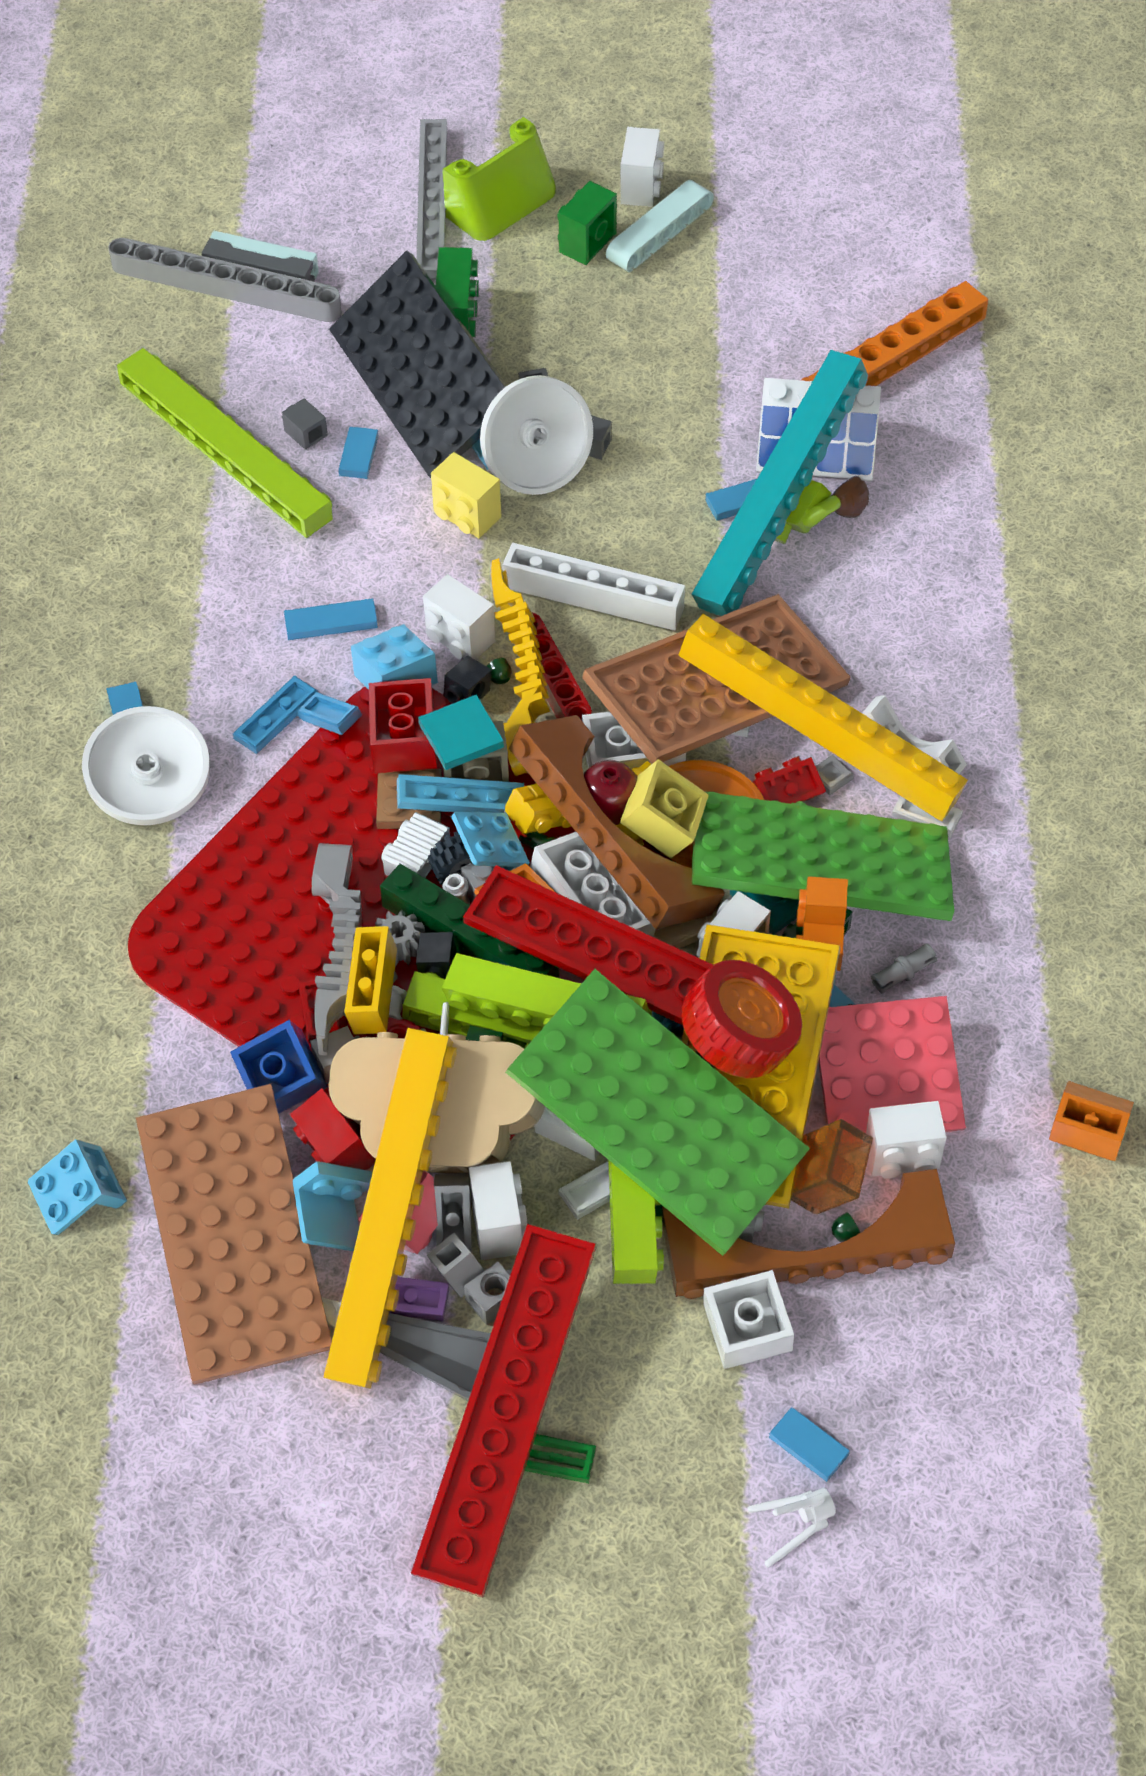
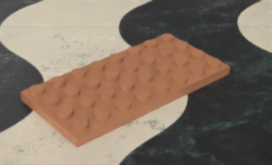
[582,594,851,764]
[136,1084,332,1385]

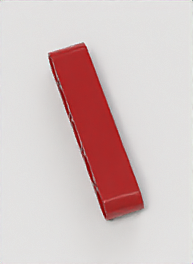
[532,612,592,720]

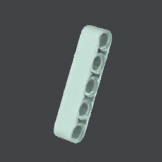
[606,180,714,272]

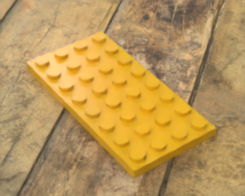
[682,924,840,1209]

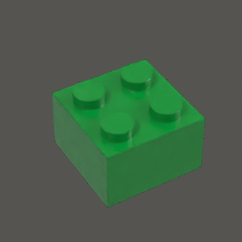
[557,181,617,265]

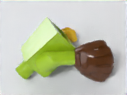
[775,476,869,544]

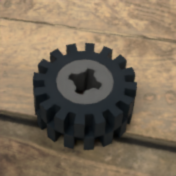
[428,831,472,885]

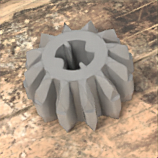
[375,909,425,967]

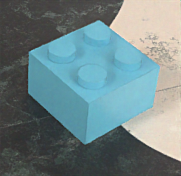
[351,624,438,689]

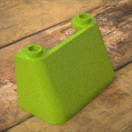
[443,117,556,241]

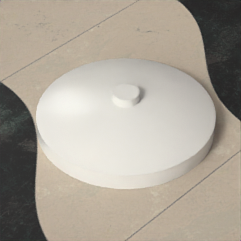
[480,376,593,495]
[82,706,210,825]

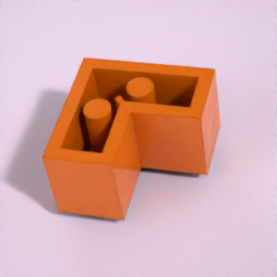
[796,876,848,971]

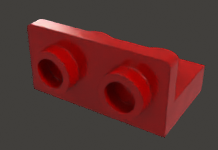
[753,756,826,804]

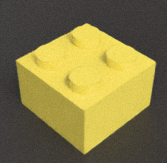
[431,452,501,538]
[620,759,709,858]

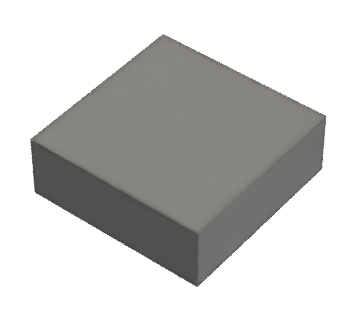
[816,754,854,796]

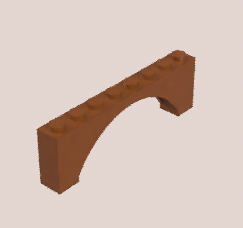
[509,715,725,930]
[662,1169,955,1299]

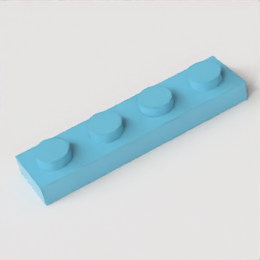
[397,774,524,813]

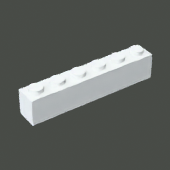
[502,543,685,631]

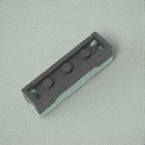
[201,231,319,281]

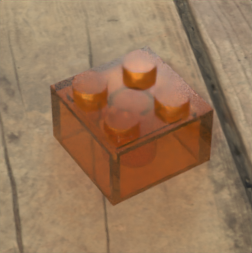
[791,1119,873,1214]

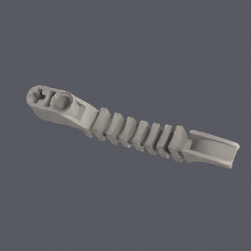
[312,843,362,1055]

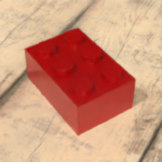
[369,678,437,773]

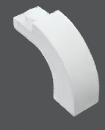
[862,695,967,774]

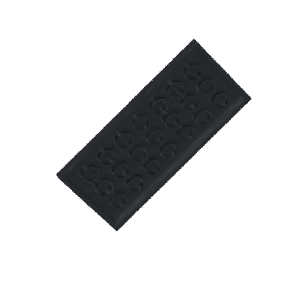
[329,250,507,478]

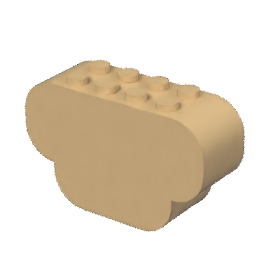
[329,1032,545,1173]

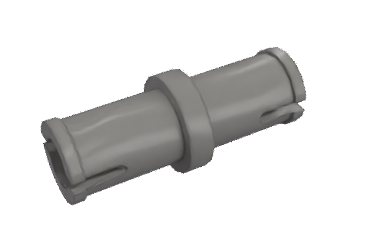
[871,943,937,994]

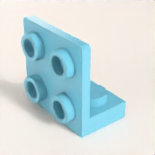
[451,811,530,871]
[28,1139,127,1235]
[293,1161,373,1251]

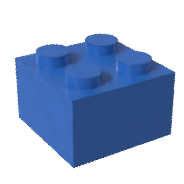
[230,1020,328,1114]

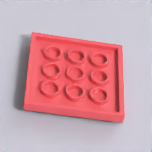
[818,996,966,1144]

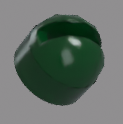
[487,658,512,685]
[831,1212,861,1242]

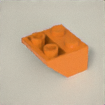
[1049,1081,1134,1162]

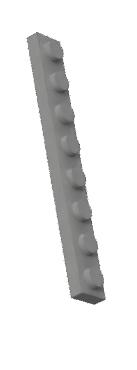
[416,119,447,279]

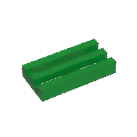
[525,1434,596,1484]

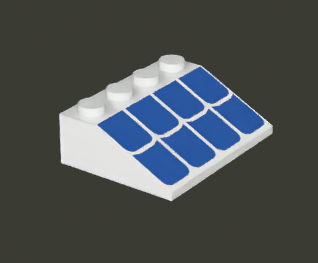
[756,378,881,481]

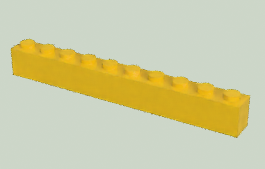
[678,614,968,822]
[323,1028,457,1389]

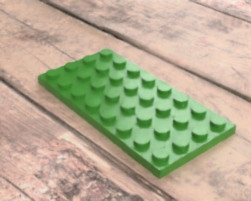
[692,791,954,921]
[505,969,810,1256]

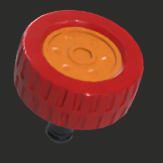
[681,960,802,1078]

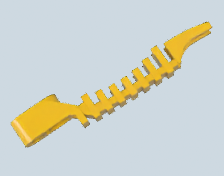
[491,558,550,776]

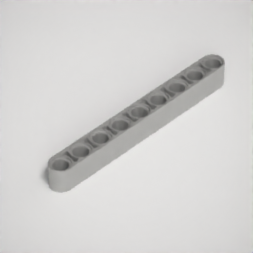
[108,238,342,322]

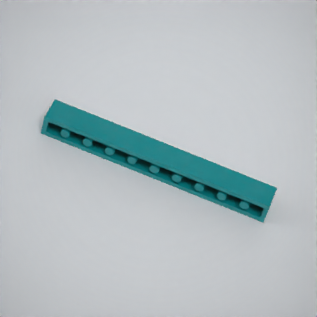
[691,350,868,616]

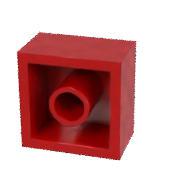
[289,1088,376,1170]

